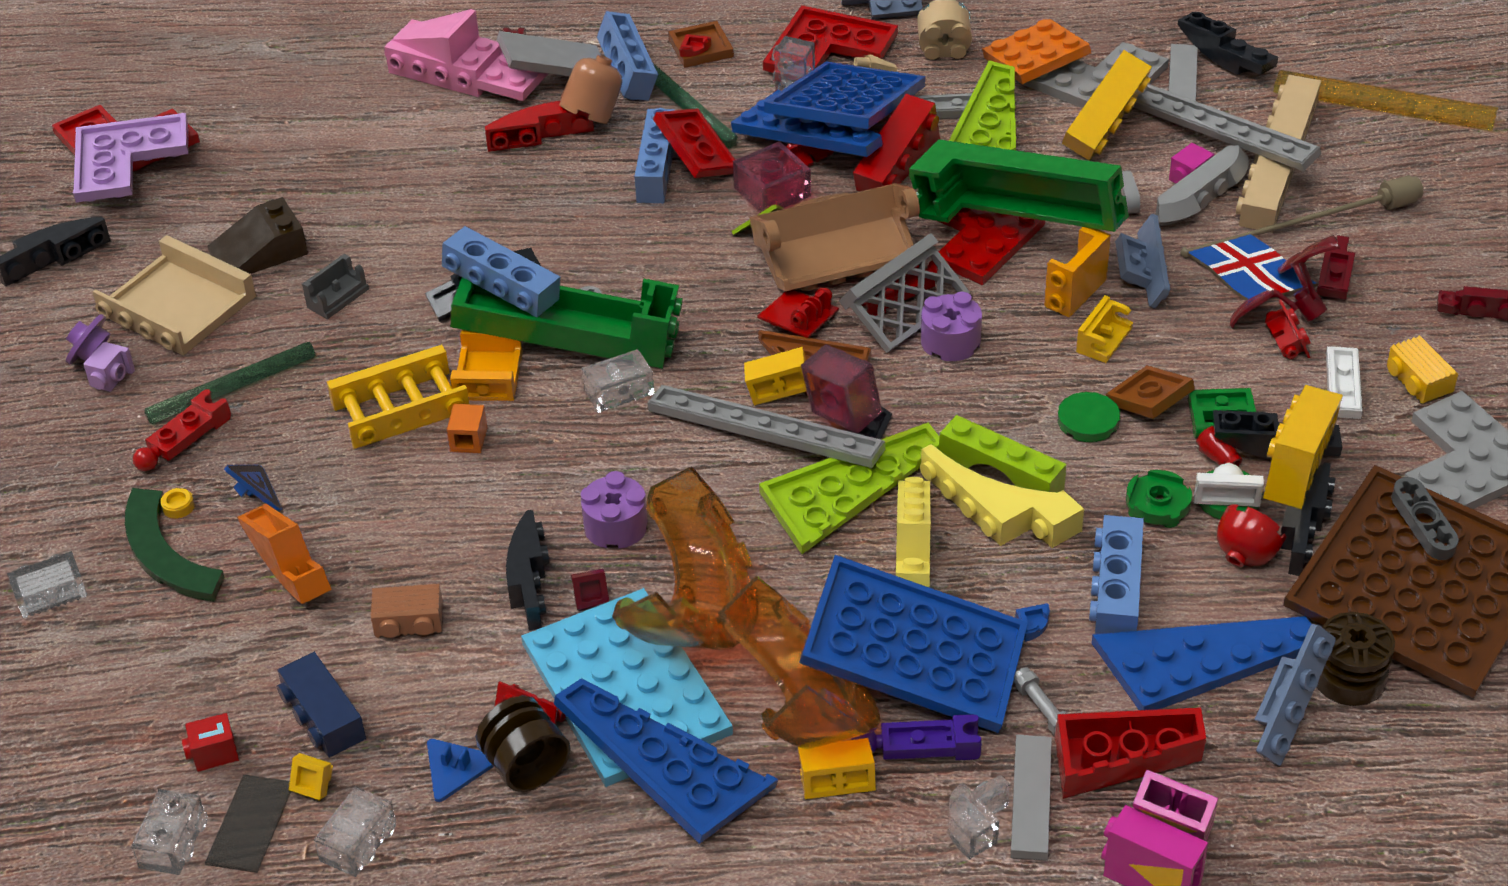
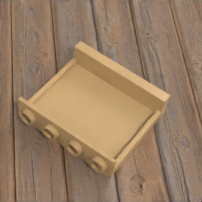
[93,235,256,356]

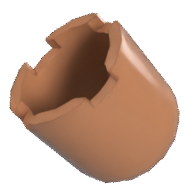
[559,55,623,124]

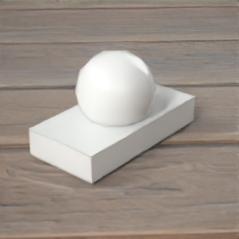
[1194,463,1264,507]

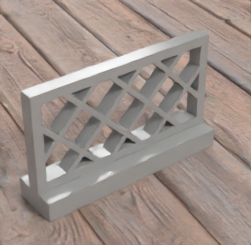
[839,233,970,353]

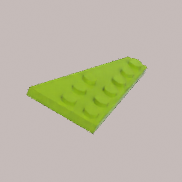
[949,60,1016,150]
[759,422,939,554]

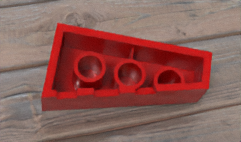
[853,94,940,192]
[1055,707,1206,799]

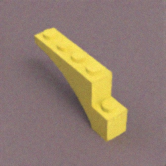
[920,444,1084,548]
[896,477,931,588]

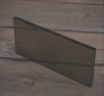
[205,774,291,873]

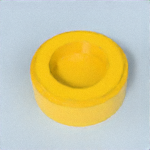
[160,488,195,519]

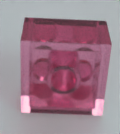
[733,141,811,213]
[801,344,882,433]

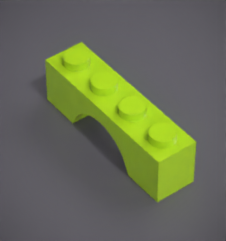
[939,415,1066,493]

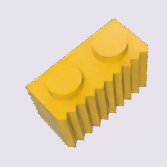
[1387,335,1458,403]

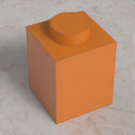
[447,404,488,453]

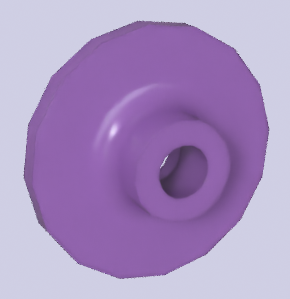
[65,314,110,364]

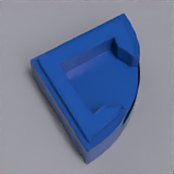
[1015,603,1050,642]

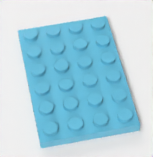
[521,588,733,787]

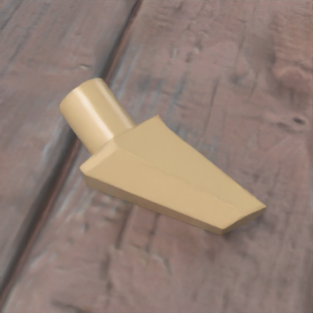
[854,54,897,72]

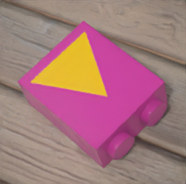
[1133,770,1218,841]
[1101,805,1208,886]

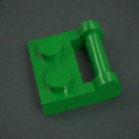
[1187,388,1256,438]

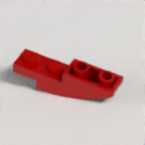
[485,100,594,152]

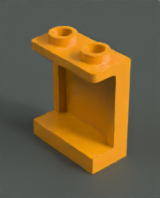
[1044,227,1111,318]
[450,330,523,401]

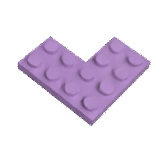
[73,113,188,202]

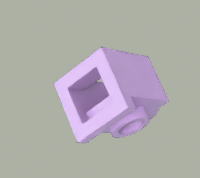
[83,341,135,392]

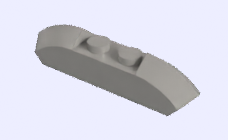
[1156,145,1249,226]

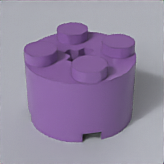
[921,292,982,361]
[580,471,648,548]

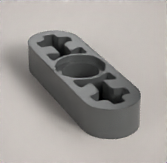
[1391,477,1459,560]

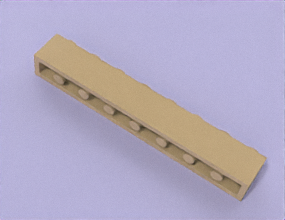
[1236,75,1321,233]

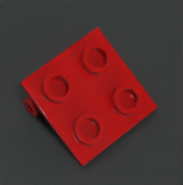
[757,288,839,338]

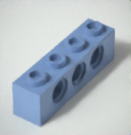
[597,11,658,101]
[634,108,675,204]
[442,226,561,317]
[1089,515,1144,634]

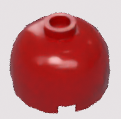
[1217,504,1286,567]

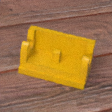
[1076,295,1133,363]
[744,347,813,406]
[798,738,876,799]

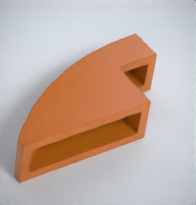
[237,504,332,604]

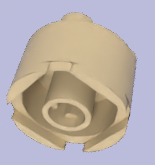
[917,0,972,60]

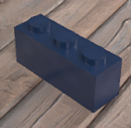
[276,651,366,758]

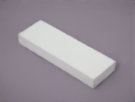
[1326,346,1362,419]

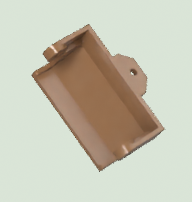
[749,183,920,291]

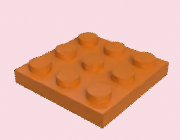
[982,19,1091,84]

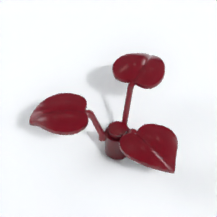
[1230,235,1340,329]

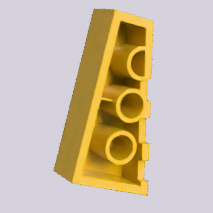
[1062,50,1152,161]
[1263,385,1343,509]

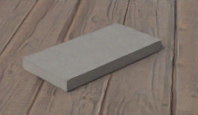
[497,31,601,76]

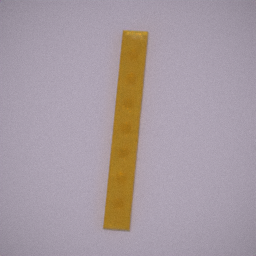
[1273,70,1498,131]

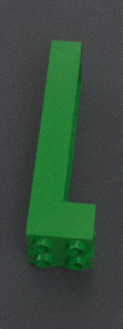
[909,139,1129,232]
[450,277,683,369]

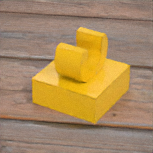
[289,753,333,800]

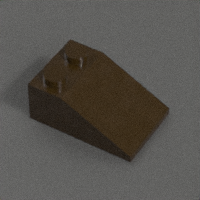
[207,197,308,274]

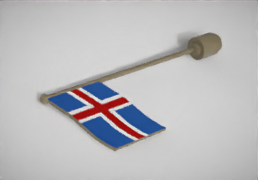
[1180,175,1423,301]

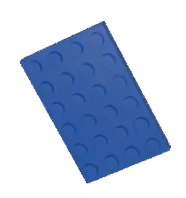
[764,61,926,131]
[799,555,1028,733]

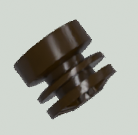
[1317,612,1395,706]
[475,695,571,792]

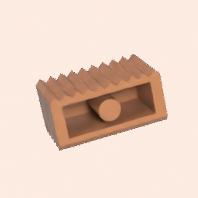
[371,583,443,638]

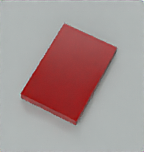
[653,108,740,178]

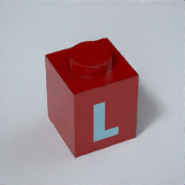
[182,713,239,772]

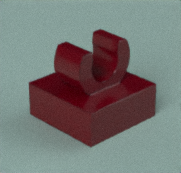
[571,569,609,610]

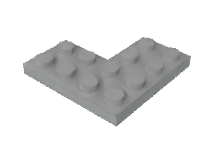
[1022,42,1169,108]
[1404,391,1508,509]

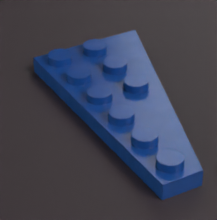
[731,90,882,157]
[1091,616,1311,710]
[554,678,778,844]

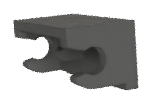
[302,254,369,320]

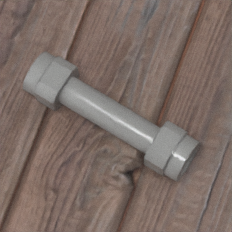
[1013,667,1067,736]

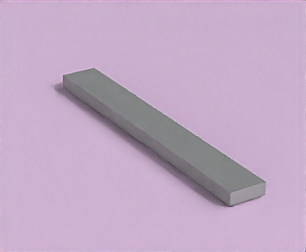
[1133,84,1321,172]
[647,385,885,468]

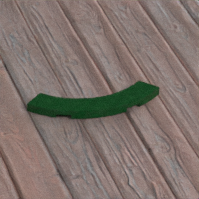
[125,488,225,602]

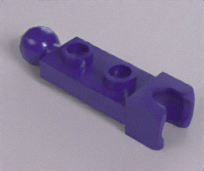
[851,714,982,760]

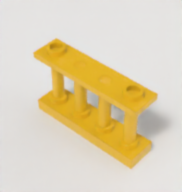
[326,344,470,449]

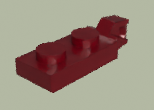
[1317,235,1355,300]
[1437,286,1508,320]

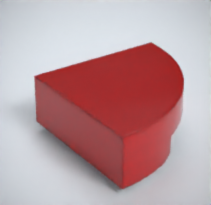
[679,34,712,57]

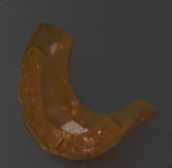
[612,466,757,650]
[718,575,881,749]

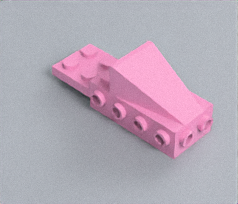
[384,9,548,101]

